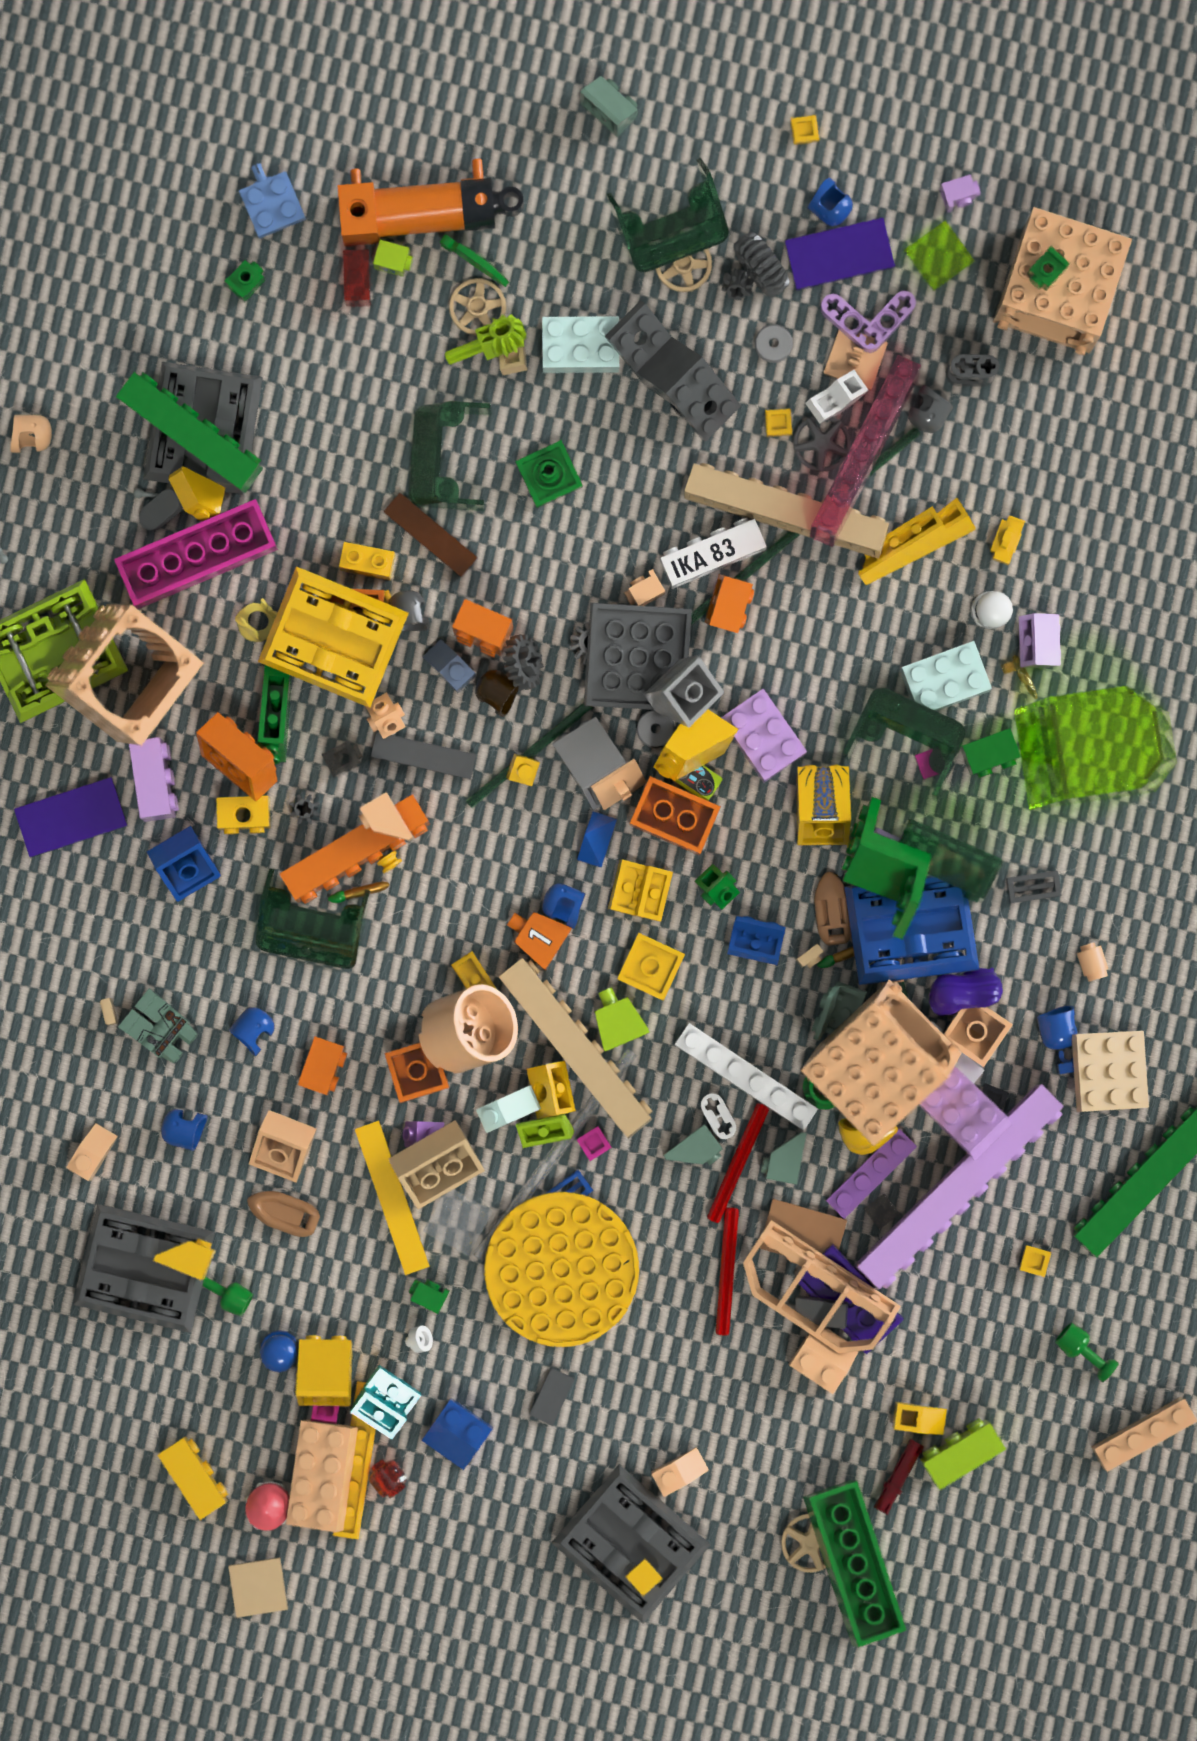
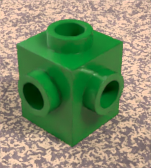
[694,864,740,910]

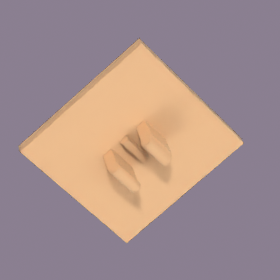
[823,329,888,390]
[591,759,647,810]

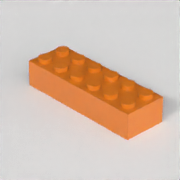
[280,794,430,904]

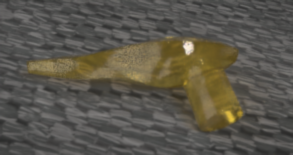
[1001,655,1038,699]

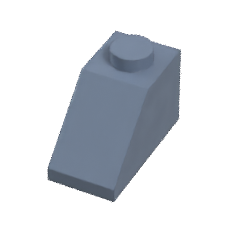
[423,639,476,694]

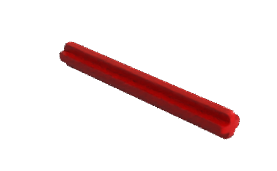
[707,1103,769,1223]
[715,1207,739,1336]

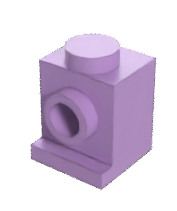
[939,174,981,213]

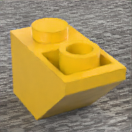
[892,1402,947,1435]

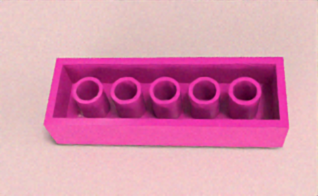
[114,499,278,610]

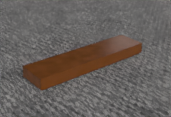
[383,493,478,578]

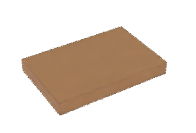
[759,1199,847,1255]

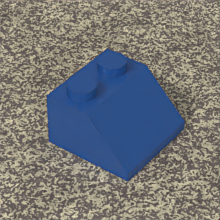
[147,826,221,902]
[421,1398,493,1470]

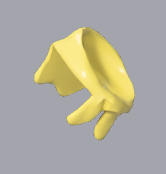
[235,598,278,642]

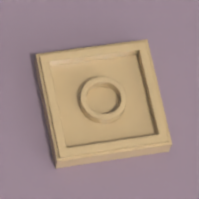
[229,1557,288,1618]

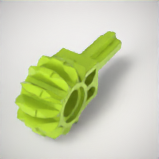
[445,314,527,365]

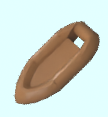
[814,871,851,946]
[247,1191,320,1237]

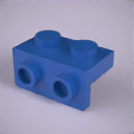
[727,916,786,965]

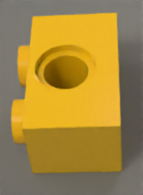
[339,542,395,581]
[216,796,271,835]
[527,1061,576,1119]

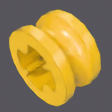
[377,851,402,874]

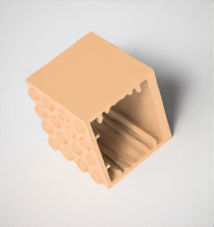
[993,207,1132,355]
[45,604,203,746]
[801,979,961,1145]

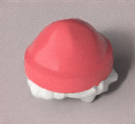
[246,1481,290,1531]

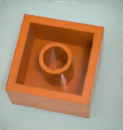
[384,1043,450,1103]

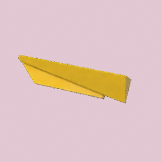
[858,498,976,585]

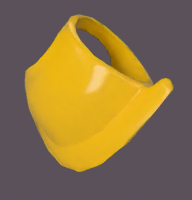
[838,1118,898,1155]

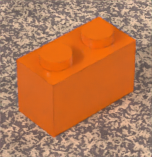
[704,574,754,633]
[298,1036,348,1095]

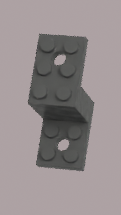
[604,300,741,442]

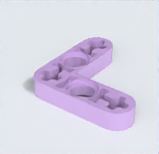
[820,291,916,353]

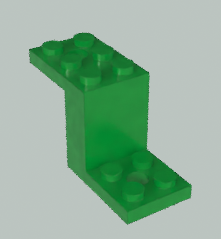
[841,797,932,939]

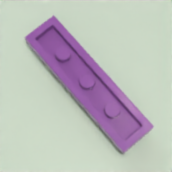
[826,1128,917,1219]

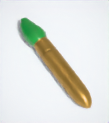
[328,881,390,903]
[817,946,854,968]

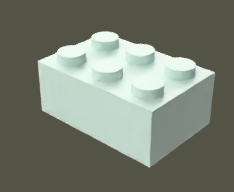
[542,316,619,373]
[900,641,992,718]

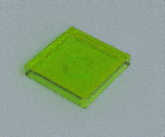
[904,220,975,292]

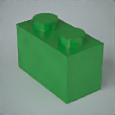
[960,728,1021,778]

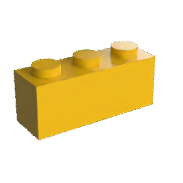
[157,1436,229,1520]

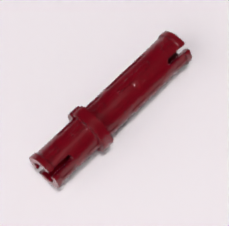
[873,1439,925,1515]

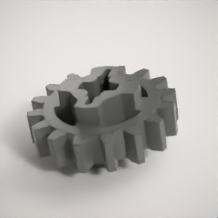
[502,634,544,690]

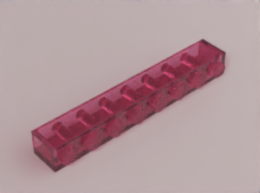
[810,355,921,547]

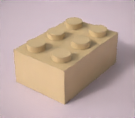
[388,1120,485,1209]

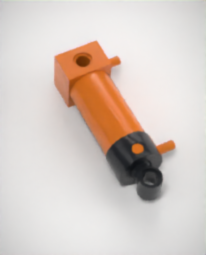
[337,158,524,246]

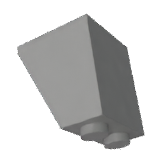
[644,655,725,728]
[553,717,626,811]

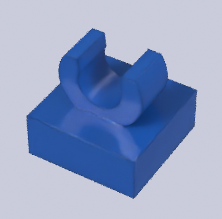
[1056,1050,1074,1075]

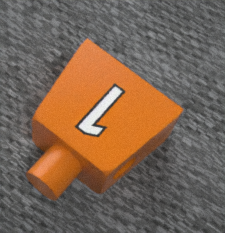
[507,912,572,970]

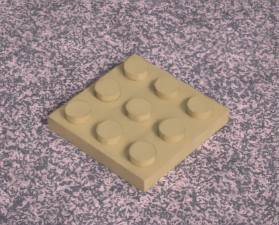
[1072,1031,1149,1112]

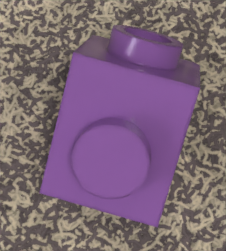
[403,1121,444,1147]

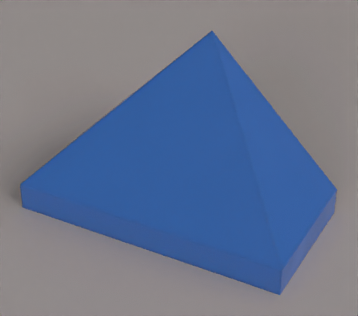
[577,811,617,868]

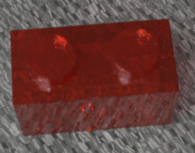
[343,249,372,307]

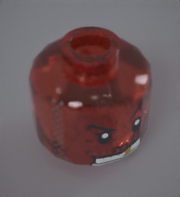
[369,1459,407,1499]

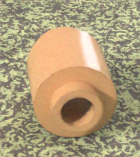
[1076,942,1108,982]

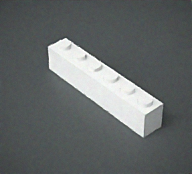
[675,1023,818,1131]

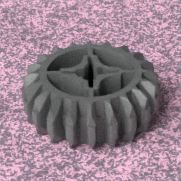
[733,232,789,298]

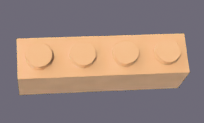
[1091,1397,1197,1472]

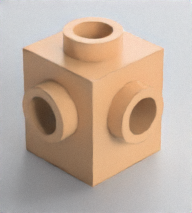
[365,692,406,739]

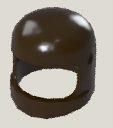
[475,669,519,717]

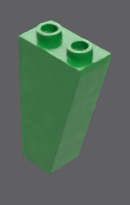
[258,665,292,765]

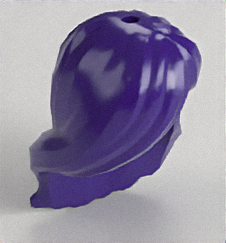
[929,967,1003,1015]

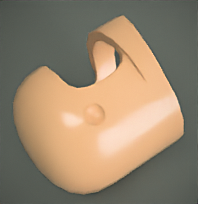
[10,415,52,453]

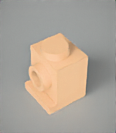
[624,569,665,606]

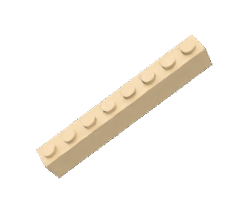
[684,463,889,559]
[499,958,653,1139]

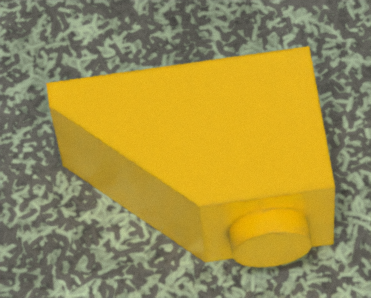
[169,466,225,521]
[153,1238,216,1280]

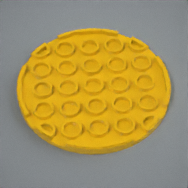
[484,1192,639,1347]

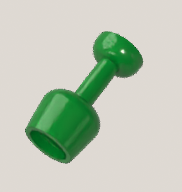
[203,1276,254,1317]
[1055,1323,1119,1383]

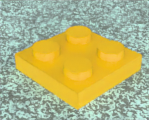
[617,933,685,1001]

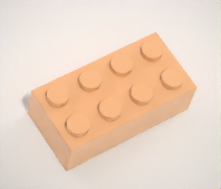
[286,1419,358,1532]

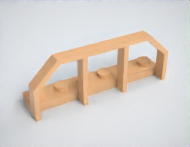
[743,1220,901,1353]

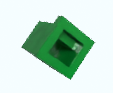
[1027,246,1070,291]
[224,260,265,303]
[409,1279,450,1314]

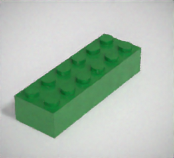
[116,372,264,493]
[803,1480,907,1648]

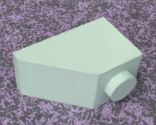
[476,1085,541,1133]

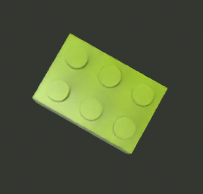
[919,1418,1007,1490]

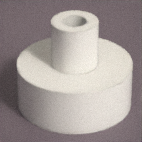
[405,1326,433,1353]

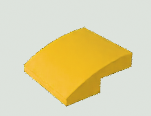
[608,859,673,922]

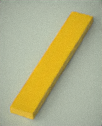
[355,1121,430,1275]
[333,1381,376,1540]

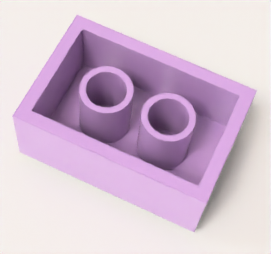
[721,689,807,783]
[129,737,179,822]
[919,1066,1012,1160]

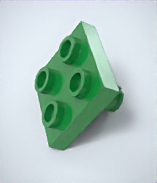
[515,440,583,508]

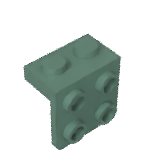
[812,981,867,1041]

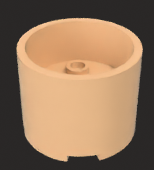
[419,985,518,1074]

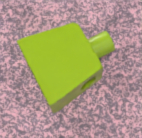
[595,987,650,1052]

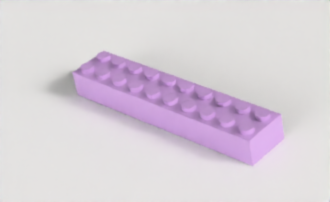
[854,1084,1064,1289]

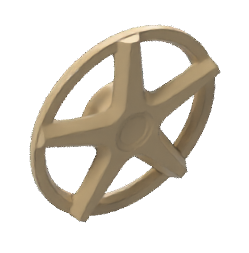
[655,235,712,292]
[449,278,506,335]
[781,1514,826,1572]

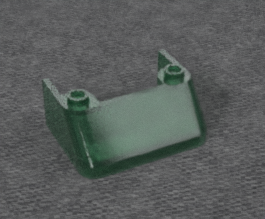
[606,158,729,272]
[409,401,492,511]
[843,688,965,801]
[898,819,1004,903]
[256,869,370,969]

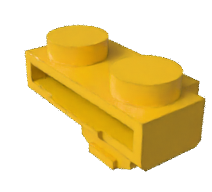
[990,515,1025,565]

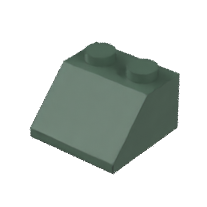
[580,76,638,138]
[761,1133,806,1185]

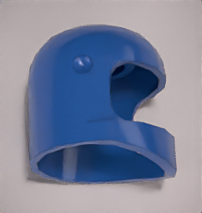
[807,178,853,226]
[542,883,586,929]
[1037,1006,1078,1050]
[229,1007,275,1057]
[161,1109,208,1151]
[260,1330,299,1373]

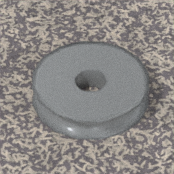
[755,324,793,363]
[637,710,675,748]

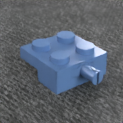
[239,164,306,239]

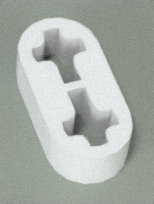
[701,1094,736,1139]

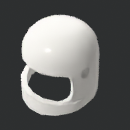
[971,591,1013,629]

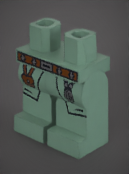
[118,988,198,1064]

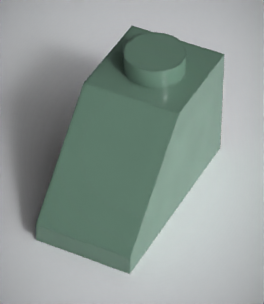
[663,1124,723,1165]

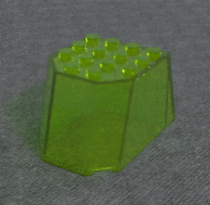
[1014,686,1177,811]

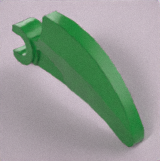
[440,234,509,288]

